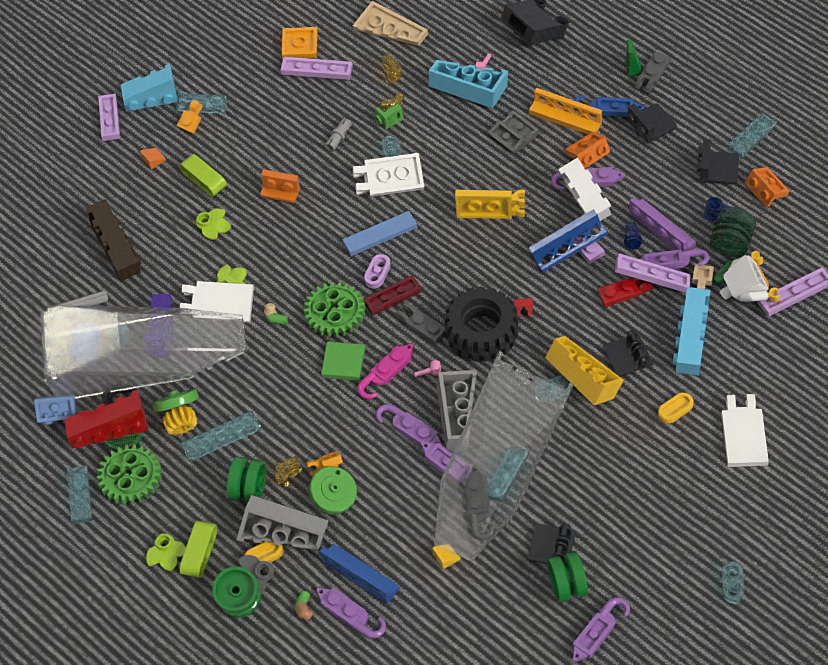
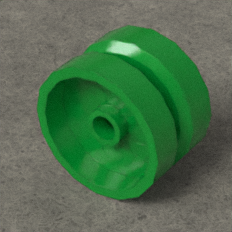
[227,456,266,503]
[547,551,588,603]
[212,567,262,618]

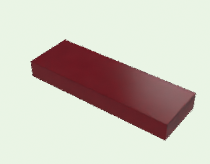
[364,275,422,316]

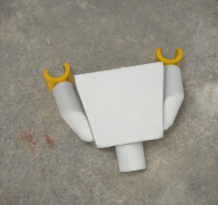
[720,251,780,302]

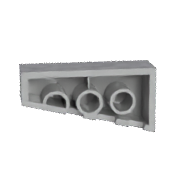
[436,370,477,451]

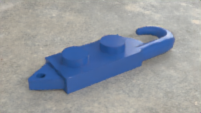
[574,95,645,117]

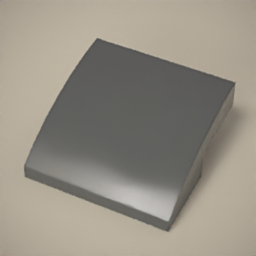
[488,110,540,154]

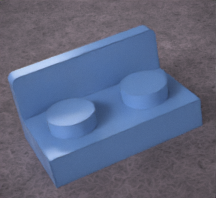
[34,394,78,425]

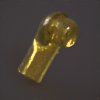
[380,92,404,111]

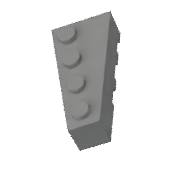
[237,495,328,550]

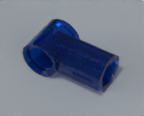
[704,197,743,226]

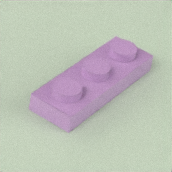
[98,93,120,141]

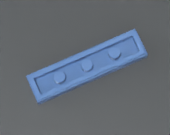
[342,211,417,256]

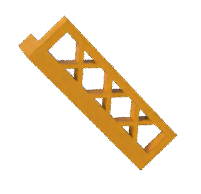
[529,88,602,135]

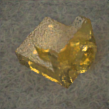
[382,53,402,85]
[274,455,302,490]

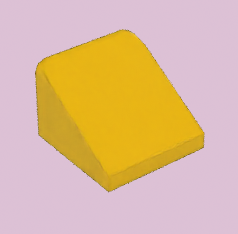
[432,543,461,569]

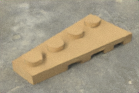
[353,1,429,46]

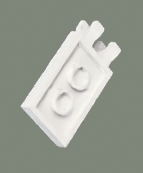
[353,153,424,197]
[180,281,254,323]
[721,394,769,467]

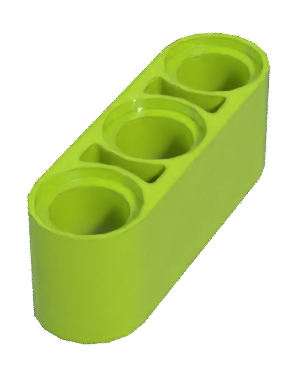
[179,154,227,197]
[180,520,218,578]

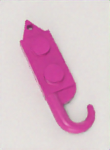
[357,344,413,399]

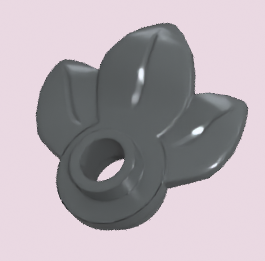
[238,555,274,592]

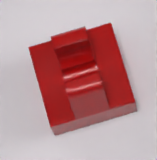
[513,298,533,317]

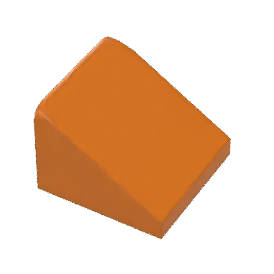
[140,148,166,169]

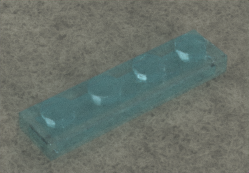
[181,411,261,462]

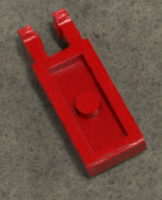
[597,277,653,307]

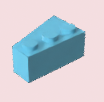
[121,63,178,112]

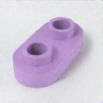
[364,254,391,288]

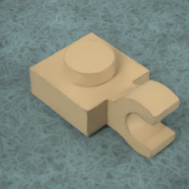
[692,264,714,289]

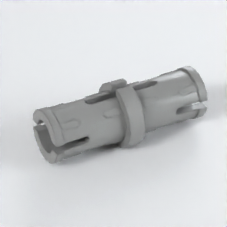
[324,118,352,152]

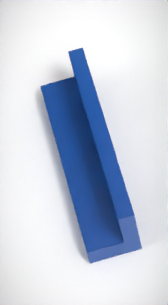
[529,209,608,272]
[320,543,400,604]

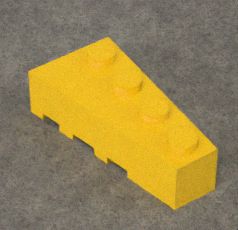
[545,336,624,405]

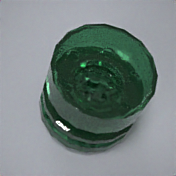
[710,208,756,257]

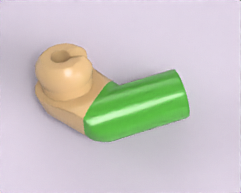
[264,303,288,325]

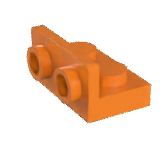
[565,132,610,169]
[745,167,790,207]
[260,169,300,203]

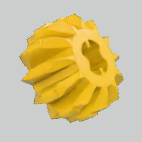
[163,405,197,436]

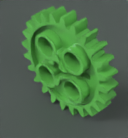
[304,282,365,338]
[97,444,162,505]

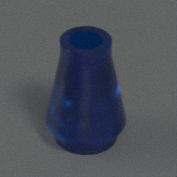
[624,222,642,250]

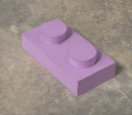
[569,237,605,264]

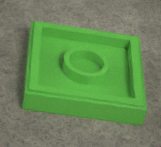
[321,342,365,381]

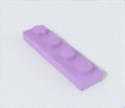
[281,57,353,80]
[615,254,691,293]
[758,267,828,317]

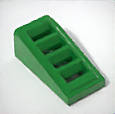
[626,39,642,76]

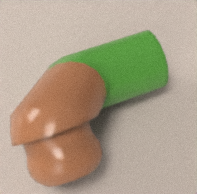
[294,590,313,620]

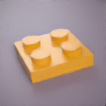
[282,27,318,59]

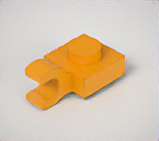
[177,100,203,134]
[306,451,343,477]

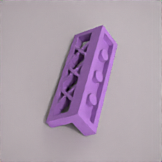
[629,197,696,251]

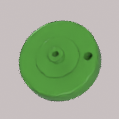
[152,389,199,412]
[308,466,357,515]

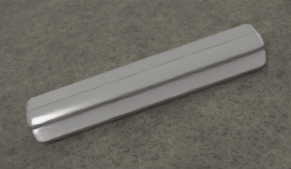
[53,291,108,316]

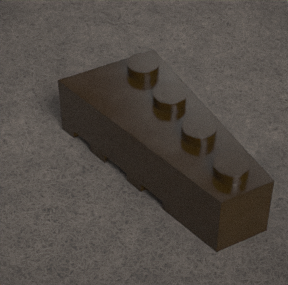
[85,199,141,282]

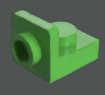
[374,104,403,130]

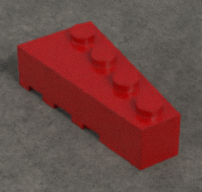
[64,389,148,449]

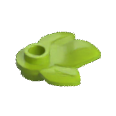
[196,209,231,240]
[217,265,247,284]
[146,534,186,572]

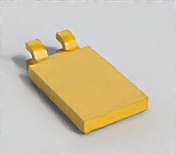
[455,190,525,219]

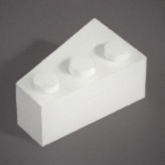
[559,158,611,221]

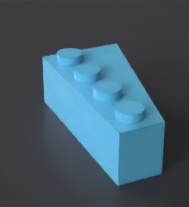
[429,60,508,108]
[673,287,710,376]

